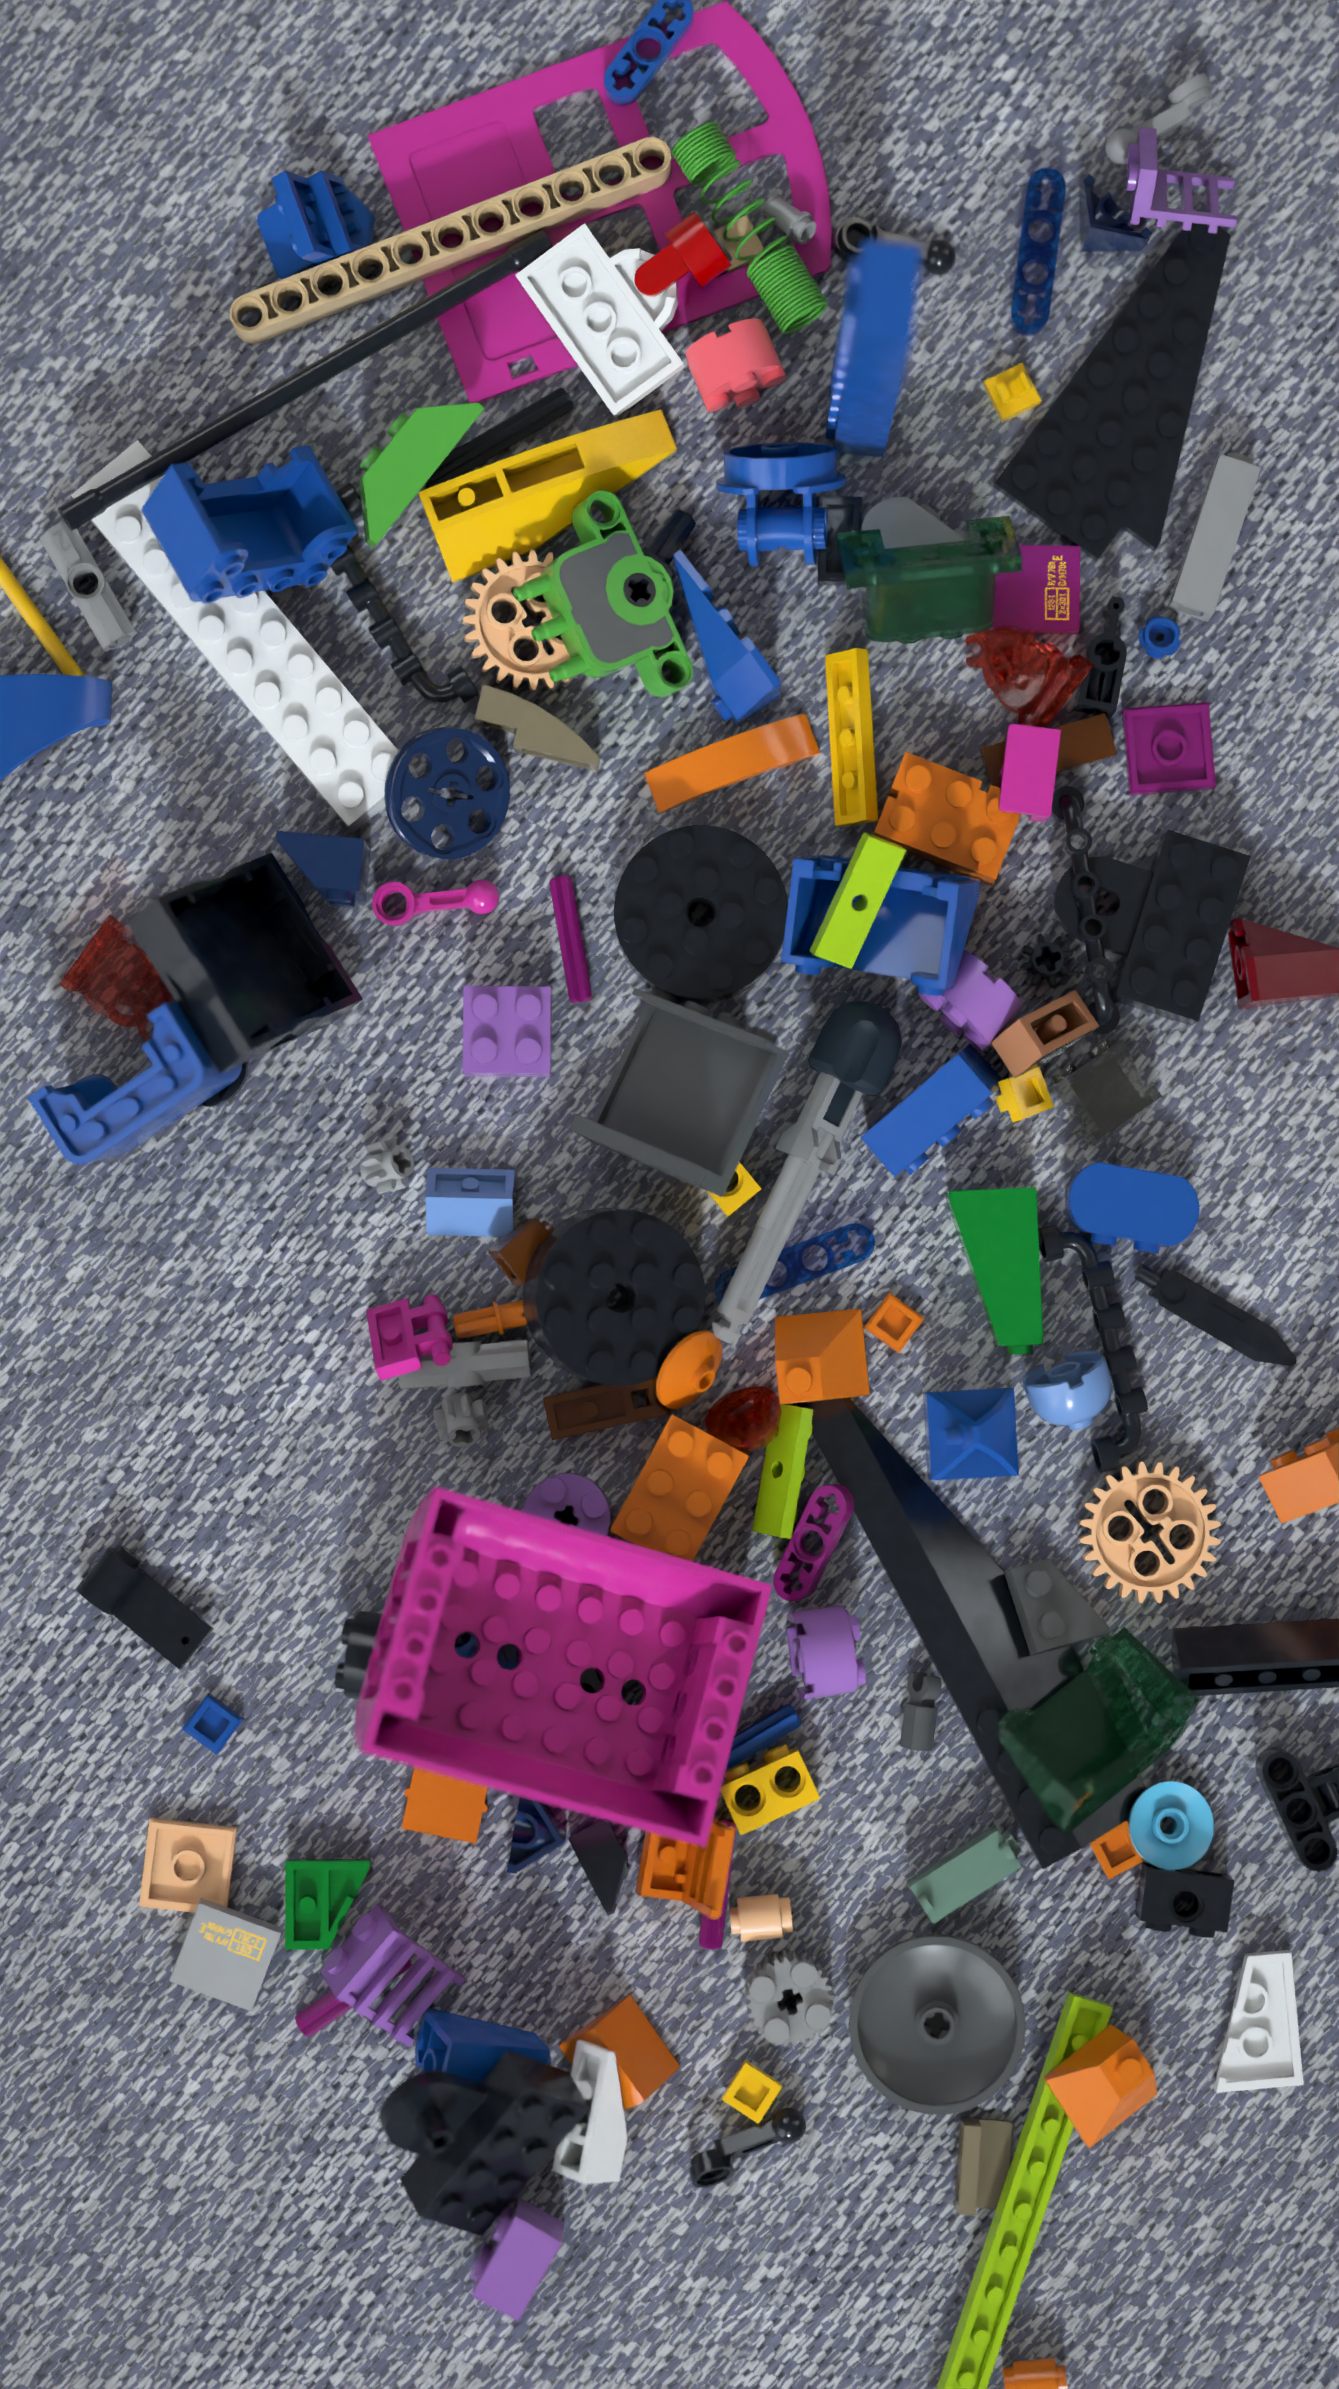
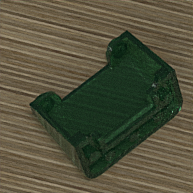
[998,1627,1200,1834]

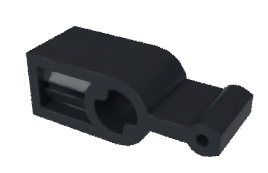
[1073,596,1127,718]

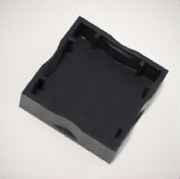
[127,853,363,1073]

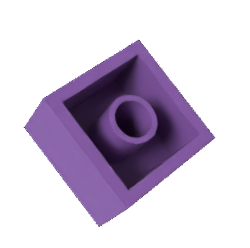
[463,986,552,1077]
[469,2197,564,2321]

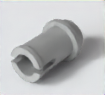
[762,194,816,244]

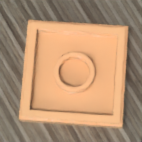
[139,1817,238,1913]

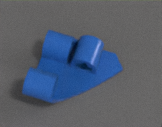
[0,674,112,781]

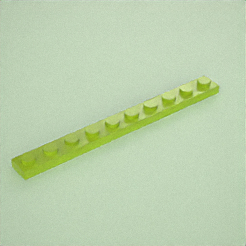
[936,1992,1113,2389]

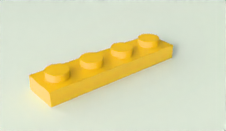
[825,648,878,827]

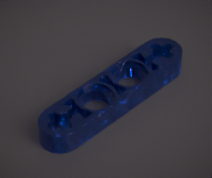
[1009,168,1066,337]
[714,1223,875,1303]

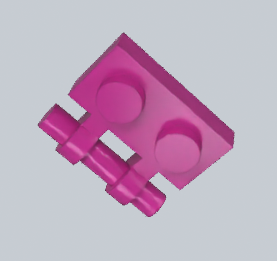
[366,1294,453,1381]

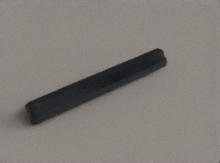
[424,388,574,489]

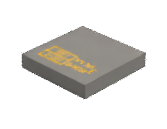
[169,1898,283,2011]

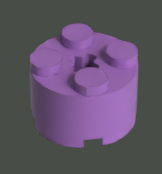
[918,950,1023,1053]
[523,1473,611,1536]
[787,1605,866,1700]

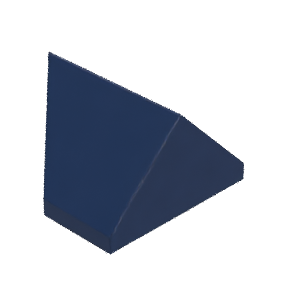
[1079,174,1152,252]
[506,1796,567,1874]

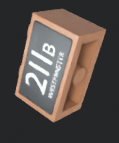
[991,990,1099,1079]

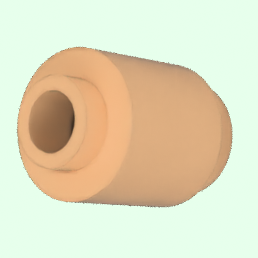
[729,1894,793,1942]

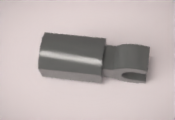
[900,1672,941,1751]

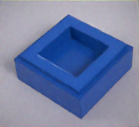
[182,1693,244,1755]

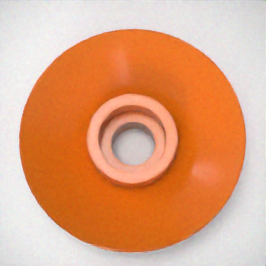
[656,1330,723,1409]

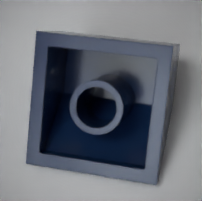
[276,831,371,908]

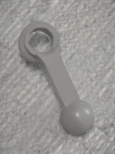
[1105,73,1212,164]

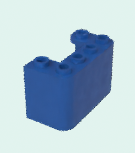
[141,445,358,604]
[27,1001,242,1164]

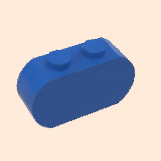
[1065,1162,1200,1254]

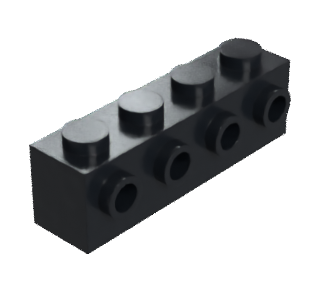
[1171,1618,1339,1697]

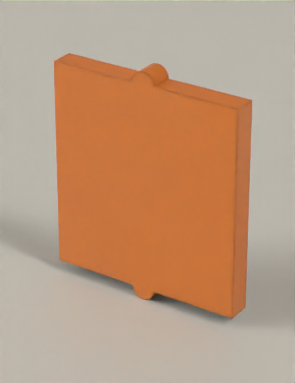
[401,1767,488,1844]

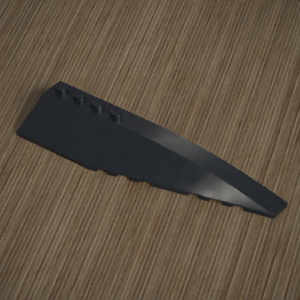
[797,1397,1146,1869]

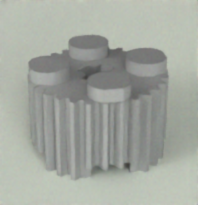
[745,1950,834,2046]

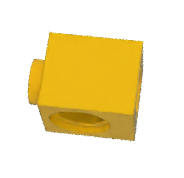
[705,1162,761,1218]

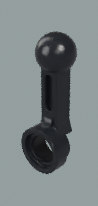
[832,217,956,275]
[689,2108,806,2188]

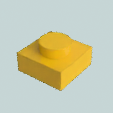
[721,2060,782,2124]

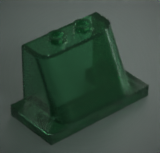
[836,516,1023,644]

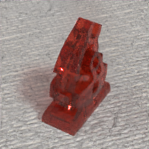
[966,625,1094,728]
[58,915,173,1041]

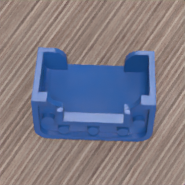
[781,855,981,996]

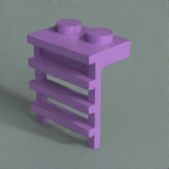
[1125,127,1237,234]
[320,1904,466,2047]

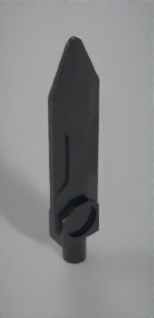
[1134,1264,1297,1366]

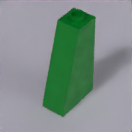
[946,1187,1043,1355]

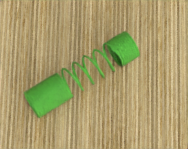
[672,121,829,334]

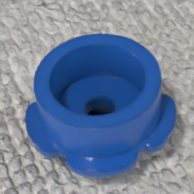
[1138,616,1181,659]

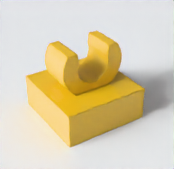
[983,362,1042,423]
[995,1067,1054,1122]

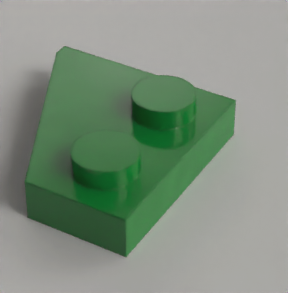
[285,1859,371,1950]

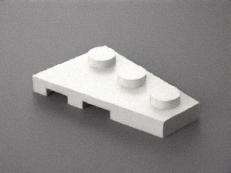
[1214,1950,1304,2093]

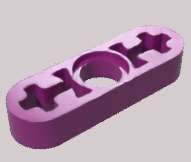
[773,1484,854,1601]

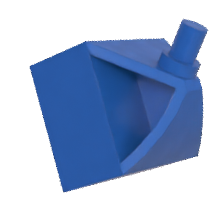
[923,1388,1019,1481]

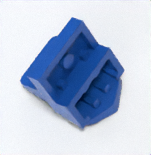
[257,170,375,279]

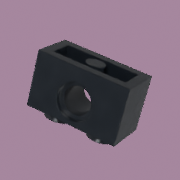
[1135,1862,1234,1938]

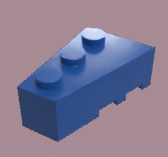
[860,1045,1003,1177]

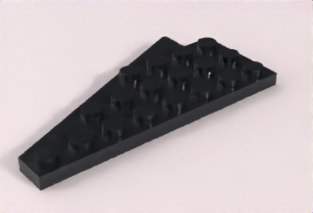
[993,210,1231,562]

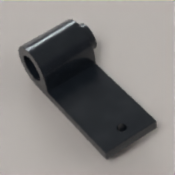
[76,1545,214,1670]

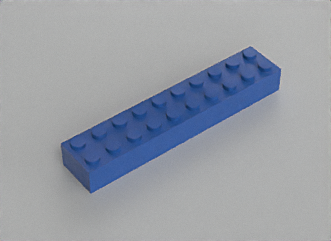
[825,240,921,457]

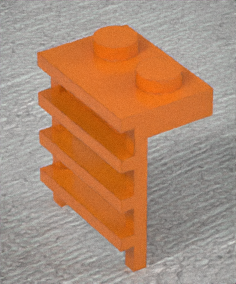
[635,1818,736,1919]

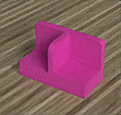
[998,724,1061,823]

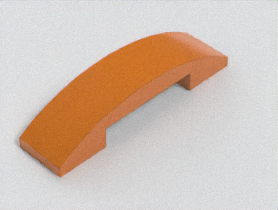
[644,713,820,814]

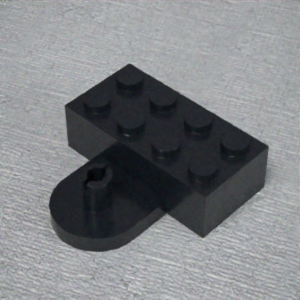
[379,2050,590,2236]

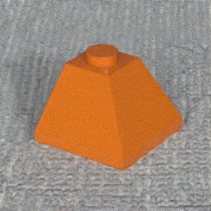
[775,1308,870,1404]
[1043,2024,1157,2148]

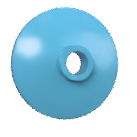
[1128,1781,1214,1870]

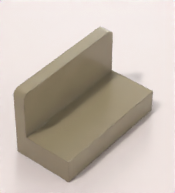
[954,2117,1013,2216]

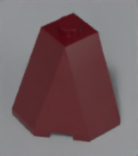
[1227,919,1339,1010]

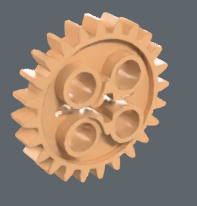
[462,550,571,692]
[1078,1461,1221,1603]

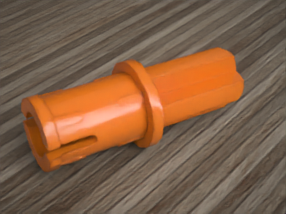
[453,1300,527,1339]

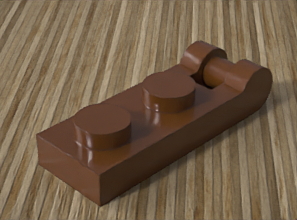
[543,1376,671,1440]

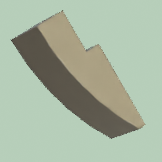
[475,684,600,771]

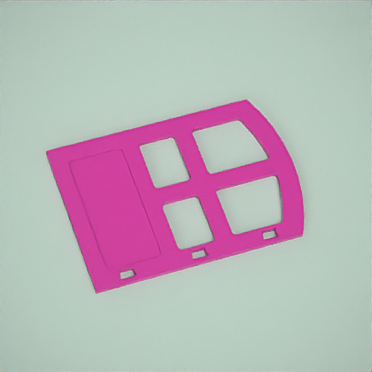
[367,1,832,403]

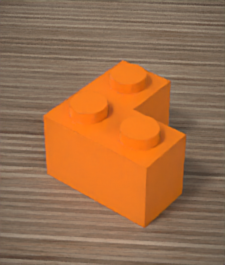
[1258,1426,1339,1524]

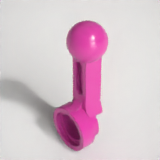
[372,880,499,926]

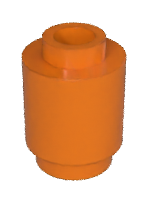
[1003,2357,1068,2389]

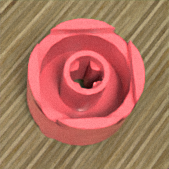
[685,318,787,412]

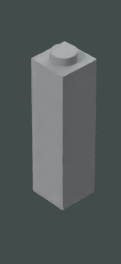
[1167,452,1261,622]

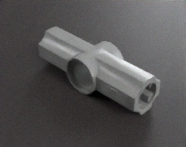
[39,522,137,652]
[399,1340,531,1389]

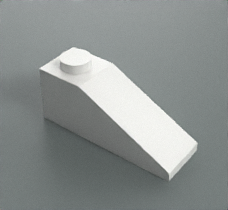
[552,2040,627,2184]

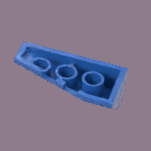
[673,550,781,727]

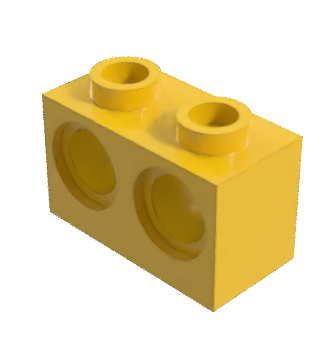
[720,1744,821,1835]

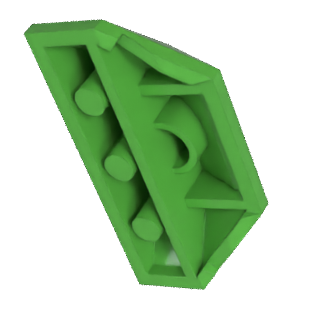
[359,403,485,548]

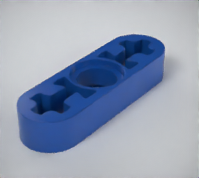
[604,0,693,105]

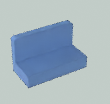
[425,1168,515,1237]

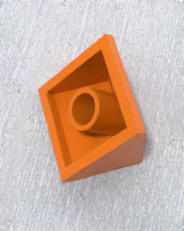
[559,1994,680,2111]

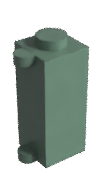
[907,1824,1023,1924]

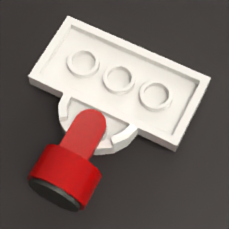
[515,212,733,418]

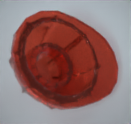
[705,1386,782,1453]

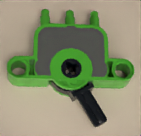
[513,490,696,698]

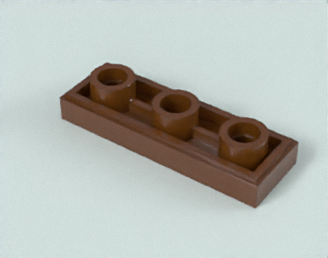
[980,713,1117,788]

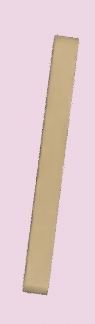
[229,137,671,344]

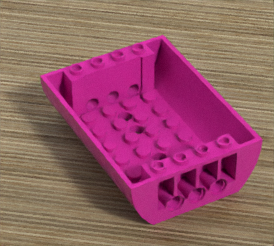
[355,1487,773,1847]

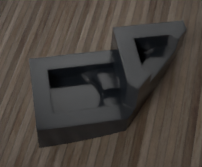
[568,1819,629,1916]

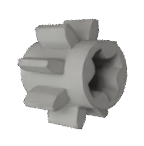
[360,1138,414,1194]
[433,1393,489,1447]

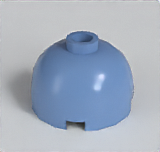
[1022,1351,1112,1430]

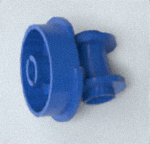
[716,442,846,566]

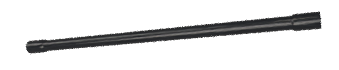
[58,230,553,531]

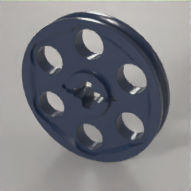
[384,727,510,859]

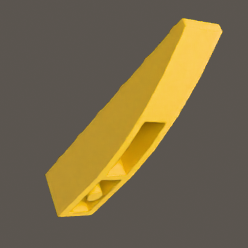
[418,409,677,583]

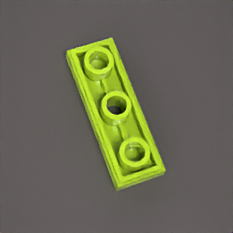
[809,832,906,969]
[752,1403,813,1539]

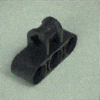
[1255,1747,1339,1872]

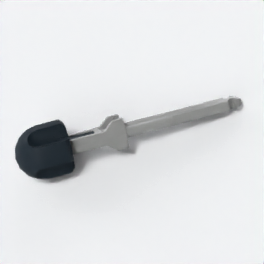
[712,1001,902,1343]

